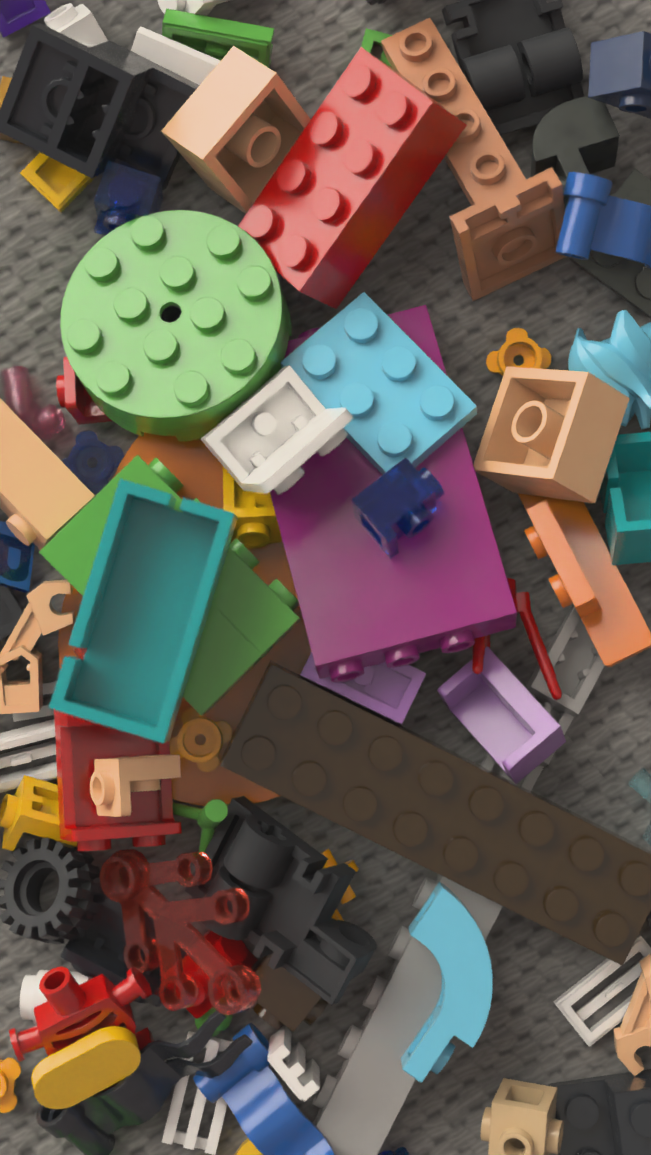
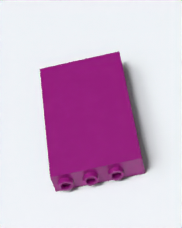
[270,305,517,682]

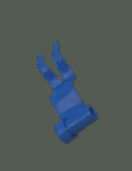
[555,172,651,269]
[193,1023,335,1155]

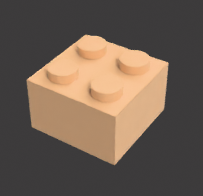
[161,46,311,214]
[473,366,630,503]

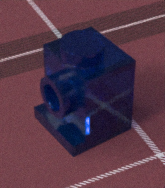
[94,161,163,236]
[351,457,445,559]

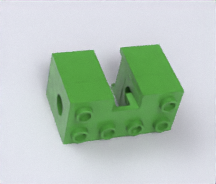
[39,455,301,716]

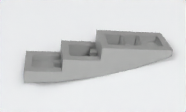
[481,605,605,791]

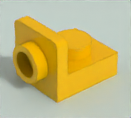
[223,467,282,548]
[0,775,77,851]

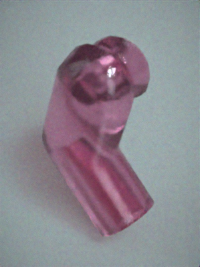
[2,366,66,440]

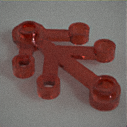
[100,849,261,1015]

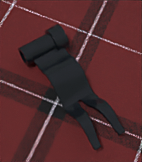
[36,1009,253,1155]

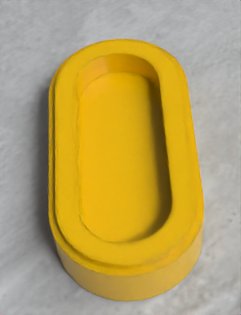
[32,1026,141,1109]

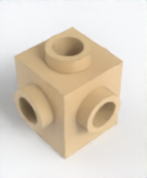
[481,1078,564,1155]

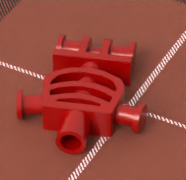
[9,967,154,1092]

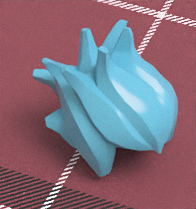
[568,310,651,430]

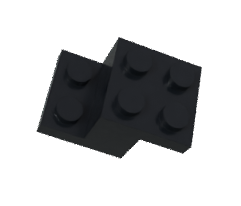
[0,22,200,192]
[549,1069,651,1155]

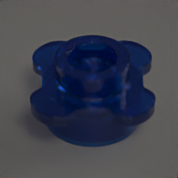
[62,430,125,495]

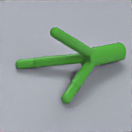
[173,799,229,868]

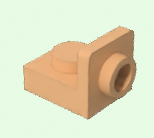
[90,755,181,817]

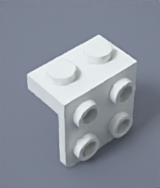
[201,365,353,494]

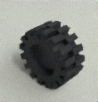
[0,838,103,944]

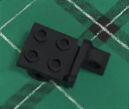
[442,0,584,135]
[185,796,377,1005]

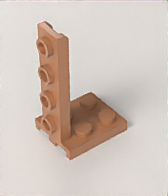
[381,18,567,301]

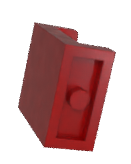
[54,710,182,851]

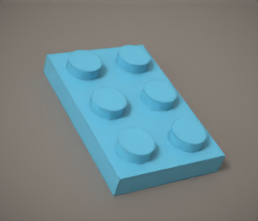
[280,292,477,486]

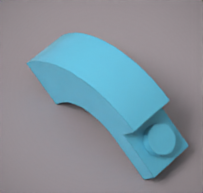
[400,881,493,1083]

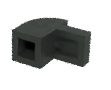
[530,95,620,210]

